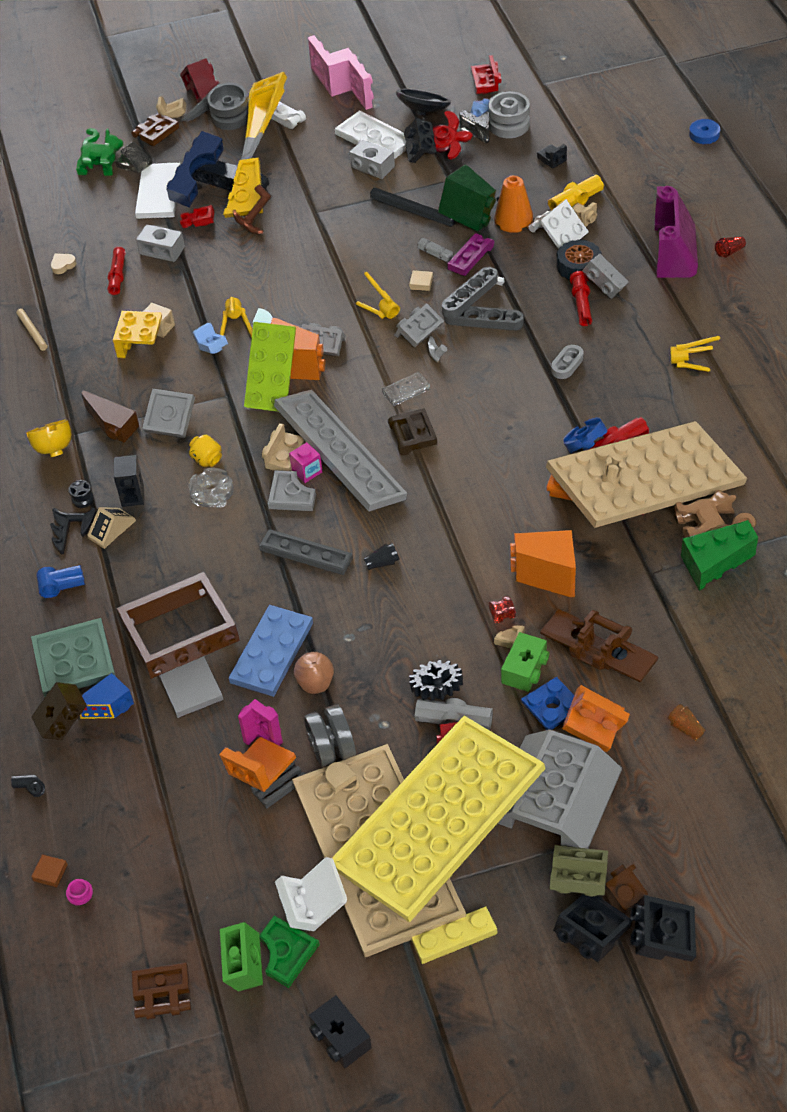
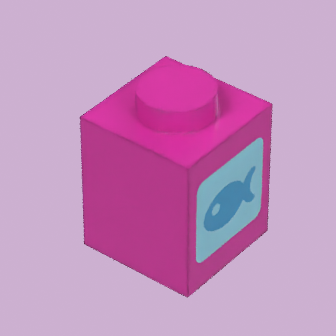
[289,442,323,483]

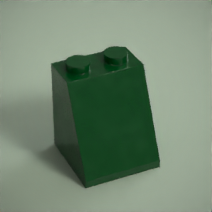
[438,165,496,231]

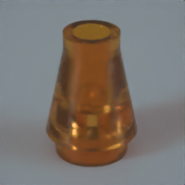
[667,704,706,741]

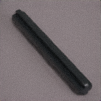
[370,187,456,227]

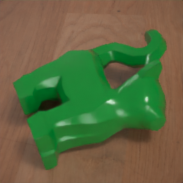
[76,128,124,176]

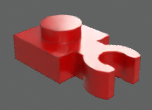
[180,205,214,228]

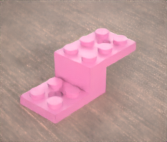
[308,36,374,110]

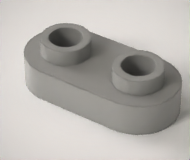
[551,345,583,379]

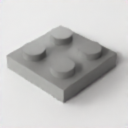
[142,389,195,438]

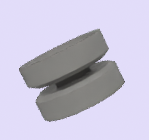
[488,91,530,138]

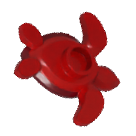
[433,111,473,159]

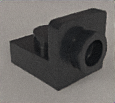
[537,144,567,169]

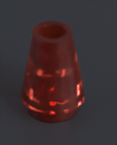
[715,236,746,258]

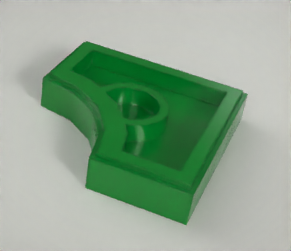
[259,915,320,988]

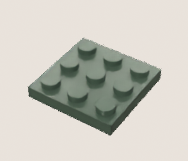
[31,618,116,697]

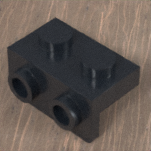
[404,118,437,163]

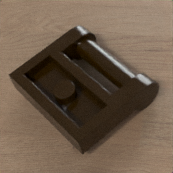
[388,408,438,455]

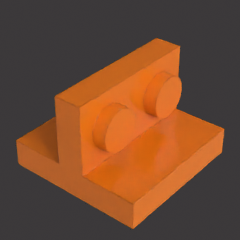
[562,685,630,752]

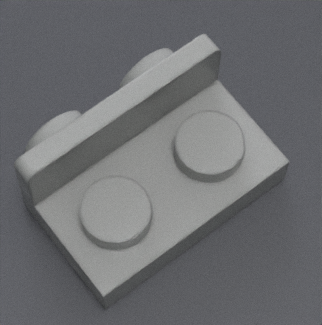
[582,253,629,299]
[395,304,444,347]
[302,323,346,356]

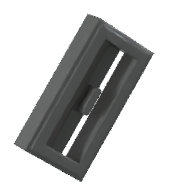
[251,761,305,809]

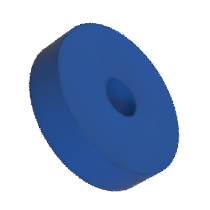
[689,119,720,144]

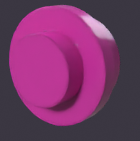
[66,879,93,905]

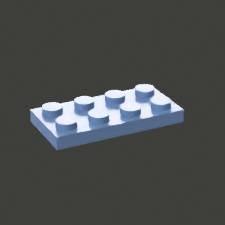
[229,605,313,697]

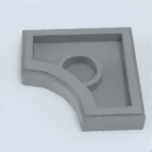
[268,470,316,511]

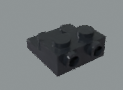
[553,894,633,962]
[630,895,696,961]

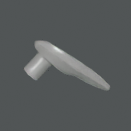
[428,336,447,363]

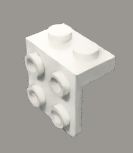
[275,857,347,931]

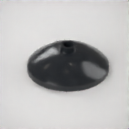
[396,89,451,115]

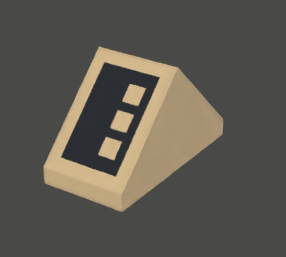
[88,507,136,549]

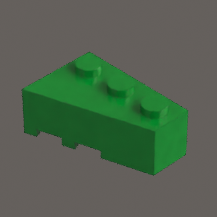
[681,520,758,591]

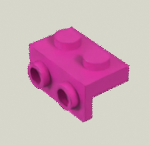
[238,699,283,746]

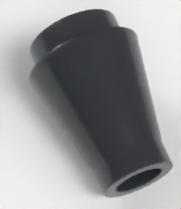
[364,543,400,570]

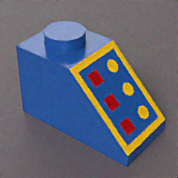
[79,673,134,719]

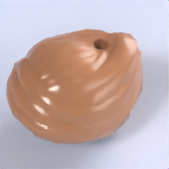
[294,652,334,694]

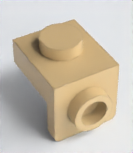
[156,96,186,118]

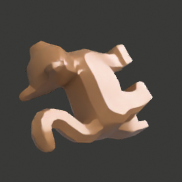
[675,490,757,538]

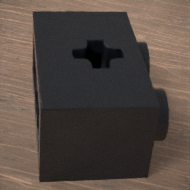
[114,455,144,507]
[309,995,372,1069]

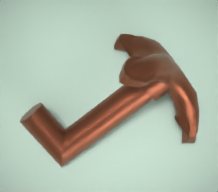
[233,184,271,234]

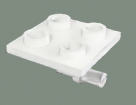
[529,200,589,249]

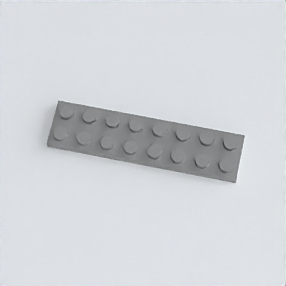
[274,389,407,512]

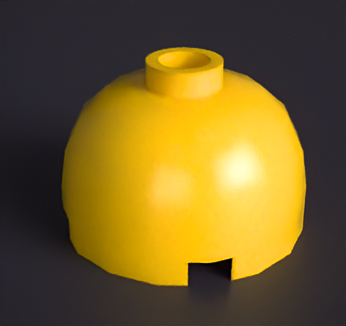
[26,420,72,457]

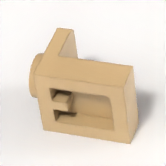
[572,202,597,227]

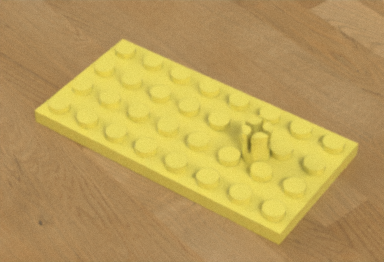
[332,716,545,922]

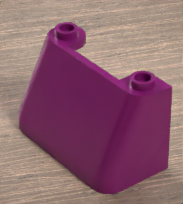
[654,186,698,278]

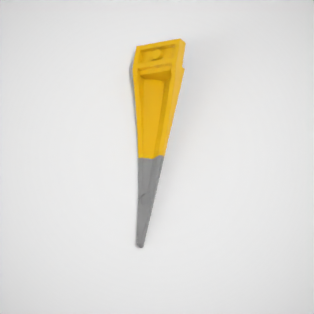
[241,71,287,160]

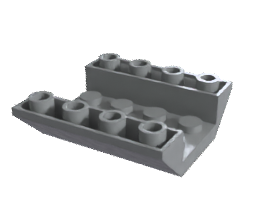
[497,730,622,849]

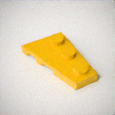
[223,158,263,218]

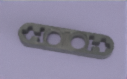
[442,267,498,318]
[444,306,524,330]

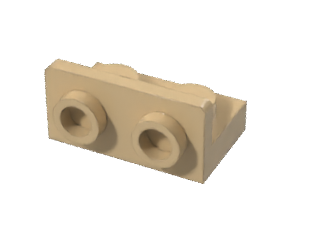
[262,423,306,471]

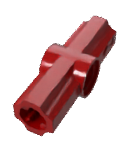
[585,417,649,451]

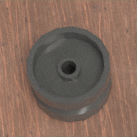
[207,83,249,130]
[303,704,356,768]

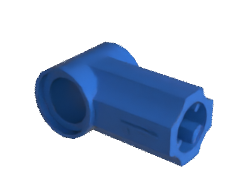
[36,565,85,598]

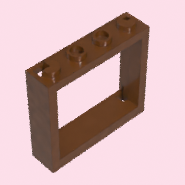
[117,572,240,679]

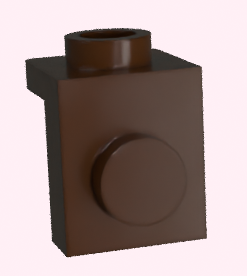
[606,864,648,910]

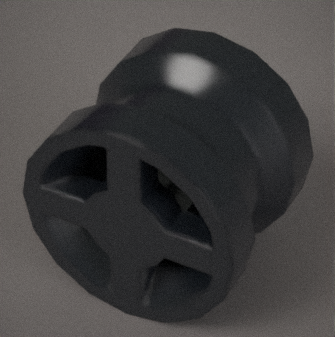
[69,480,94,508]

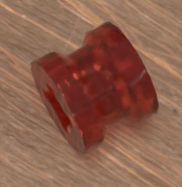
[489,595,516,624]

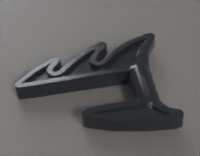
[50,508,96,554]

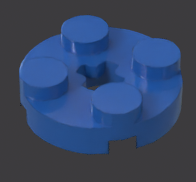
[563,417,608,453]

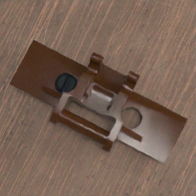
[540,609,658,682]

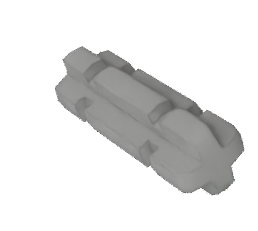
[418,238,453,262]

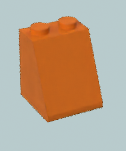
[271,318,325,380]
[510,530,576,597]

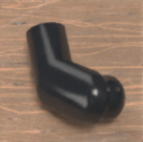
[11,775,45,797]

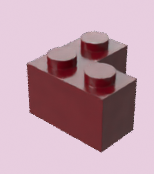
[180,58,219,103]

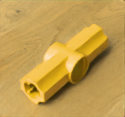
[548,174,604,211]

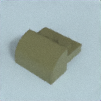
[550,845,608,896]

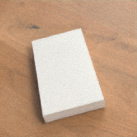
[335,110,406,159]
[135,163,180,219]

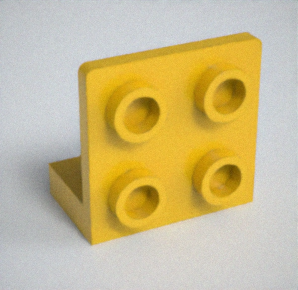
[113,311,162,358]

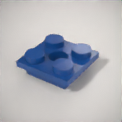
[521,677,574,730]

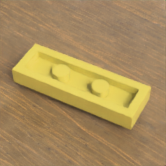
[411,907,497,964]

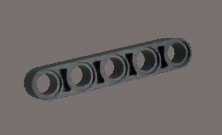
[192,160,269,191]

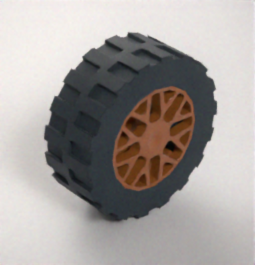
[557,240,602,280]

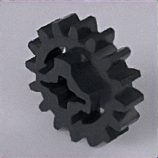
[409,660,463,701]

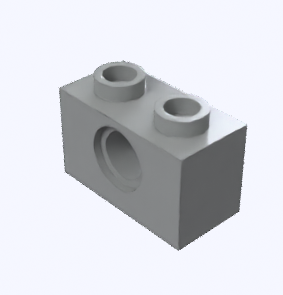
[350,140,395,179]
[136,225,185,262]

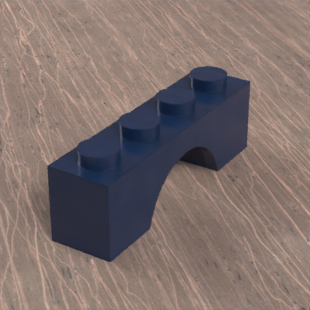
[166,131,224,208]

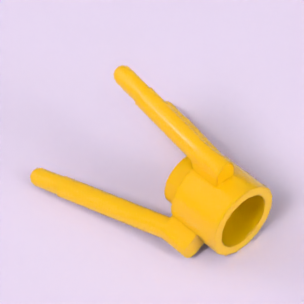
[356,272,400,319]
[220,297,253,338]
[670,336,720,372]

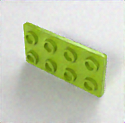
[244,322,296,412]

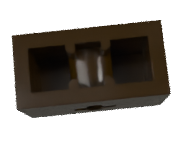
[31,682,87,740]

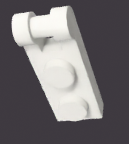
[271,102,306,129]

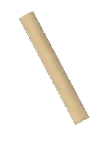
[16,309,48,351]

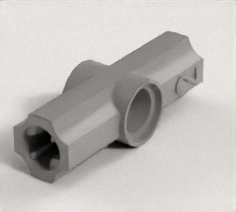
[415,698,493,730]

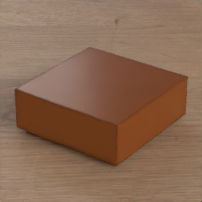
[31,854,68,887]

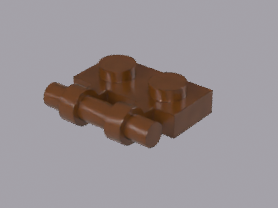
[131,113,179,146]
[132,963,191,1020]

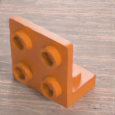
[219,737,296,792]

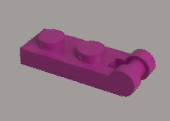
[448,233,494,276]

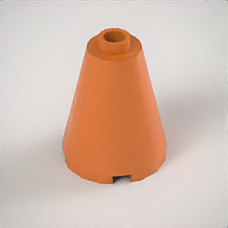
[494,175,533,233]

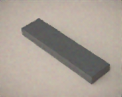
[259,529,353,575]

